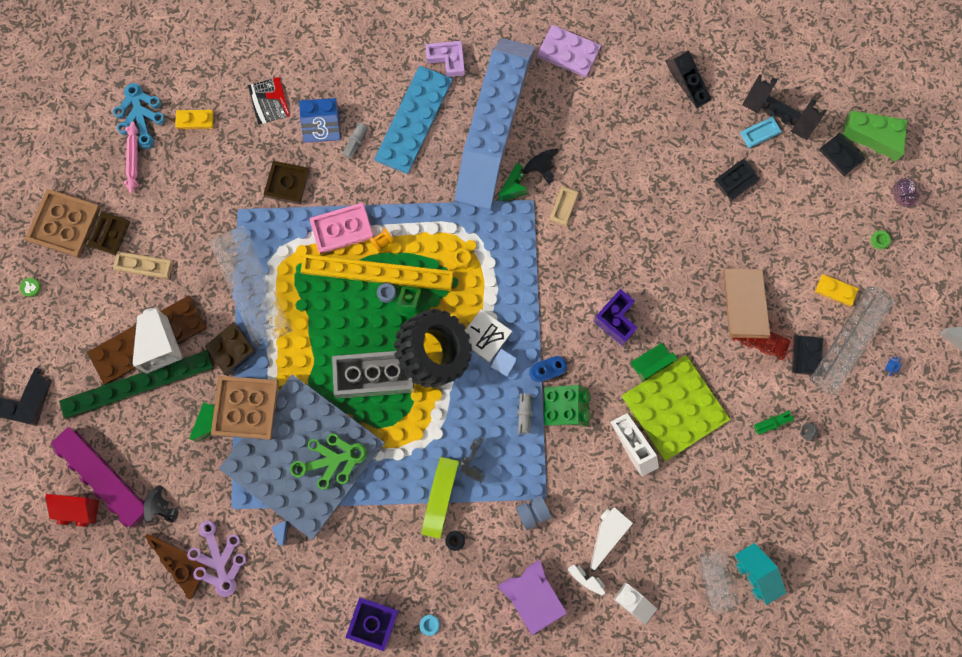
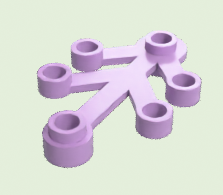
[187,521,246,597]

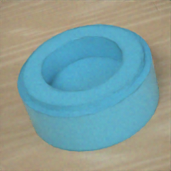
[420,615,440,636]

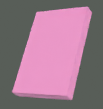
[309,202,374,254]

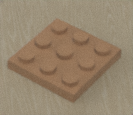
[25,189,101,258]
[211,376,279,440]

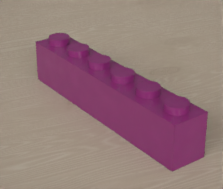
[50,427,145,528]

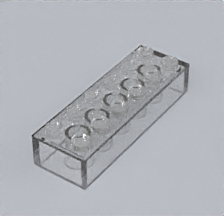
[209,225,292,347]

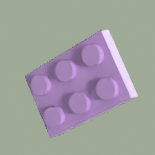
[537,25,601,78]

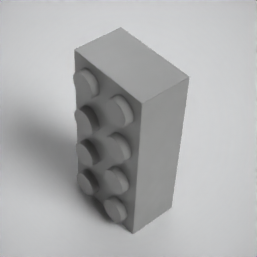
[332,351,415,399]

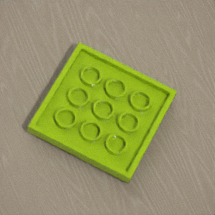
[621,355,730,462]

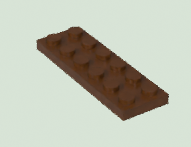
[87,295,207,385]

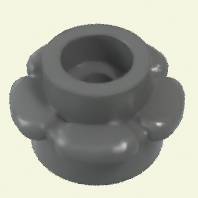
[800,422,818,441]

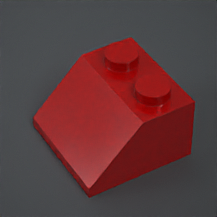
[45,494,99,527]

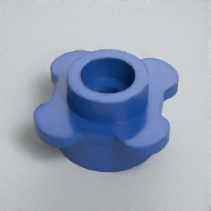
[885,356,902,376]

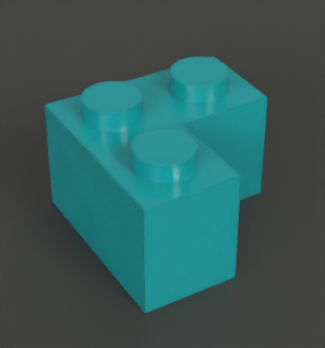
[734,543,787,606]

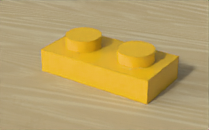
[175,110,214,129]
[815,274,859,307]

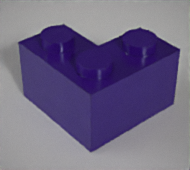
[593,288,638,346]

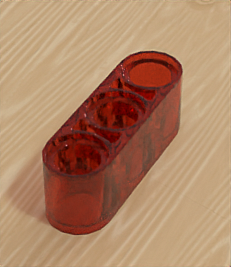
[731,331,791,360]

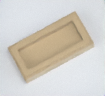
[549,186,579,226]

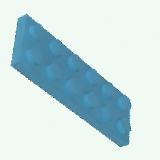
[374,65,453,175]

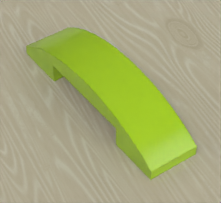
[421,457,459,539]

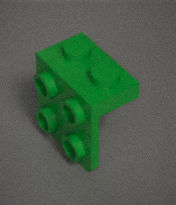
[543,385,591,427]

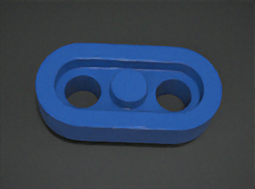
[529,356,567,382]

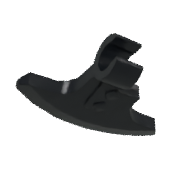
[523,149,558,184]
[144,485,179,523]

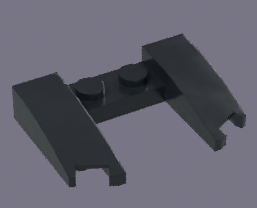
[742,74,827,140]
[0,367,52,426]

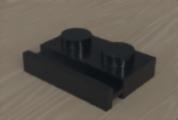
[819,132,865,177]
[714,158,761,202]
[791,335,823,376]

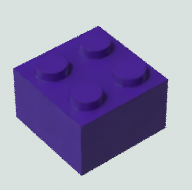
[345,597,400,651]

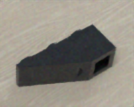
[665,50,712,109]

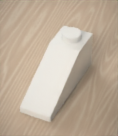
[611,413,659,477]
[590,508,633,570]

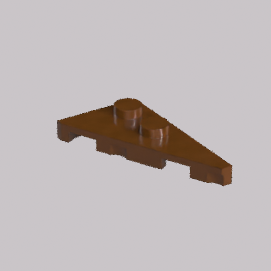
[145,534,208,600]

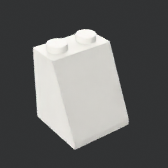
[133,308,183,374]

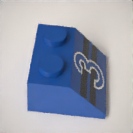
[299,98,340,143]

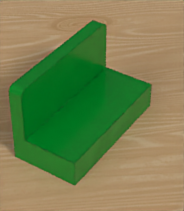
[631,343,677,382]

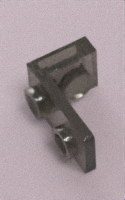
[459,437,485,484]

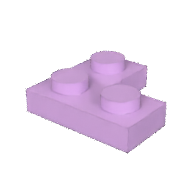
[425,41,465,77]

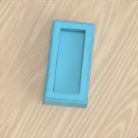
[740,116,782,148]

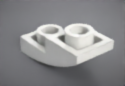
[567,564,605,595]

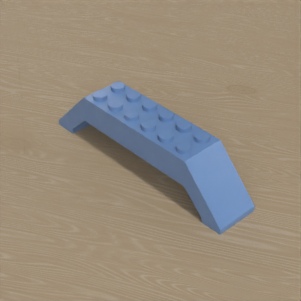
[454,38,536,211]

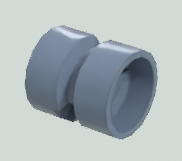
[515,495,552,531]

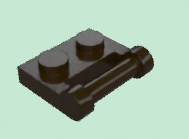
[84,211,130,256]

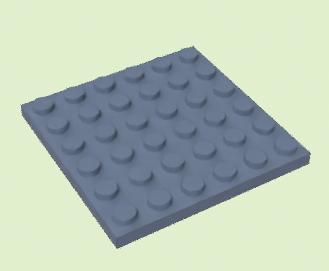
[219,375,385,540]

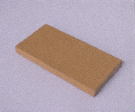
[723,268,770,338]

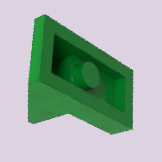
[499,163,527,201]
[396,286,421,317]

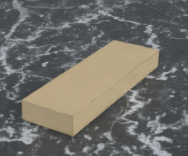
[113,251,173,280]

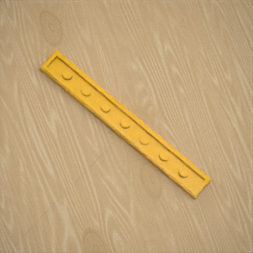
[301,254,454,291]

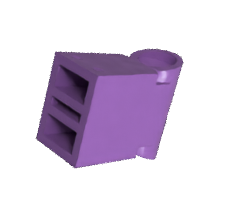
[497,559,567,635]

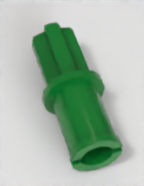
[754,410,794,435]

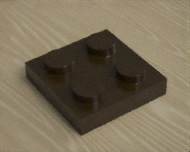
[263,161,310,205]
[205,322,257,376]

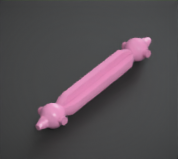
[124,122,140,193]

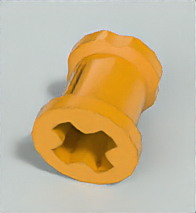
[369,228,394,252]

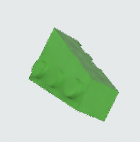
[843,111,907,162]

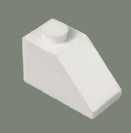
[613,583,657,625]

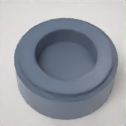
[377,283,397,303]

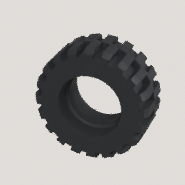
[394,309,472,388]

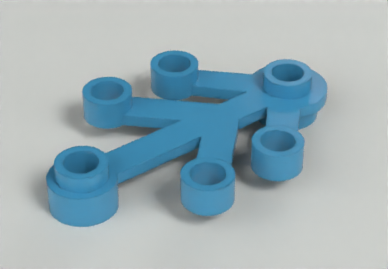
[113,83,165,149]

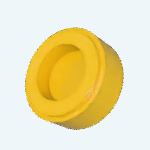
[453,248,472,268]

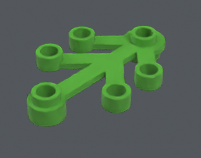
[290,434,367,490]

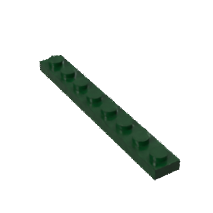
[59,350,214,419]

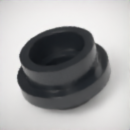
[445,531,465,551]

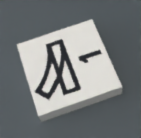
[465,310,512,363]

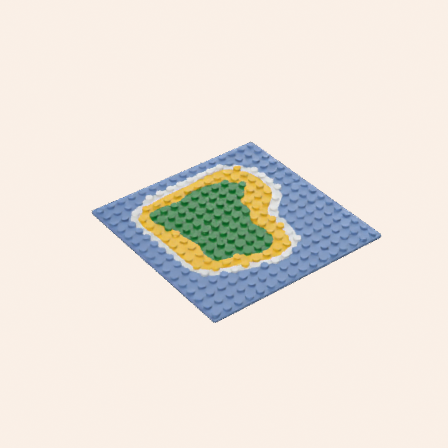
[231,200,547,509]

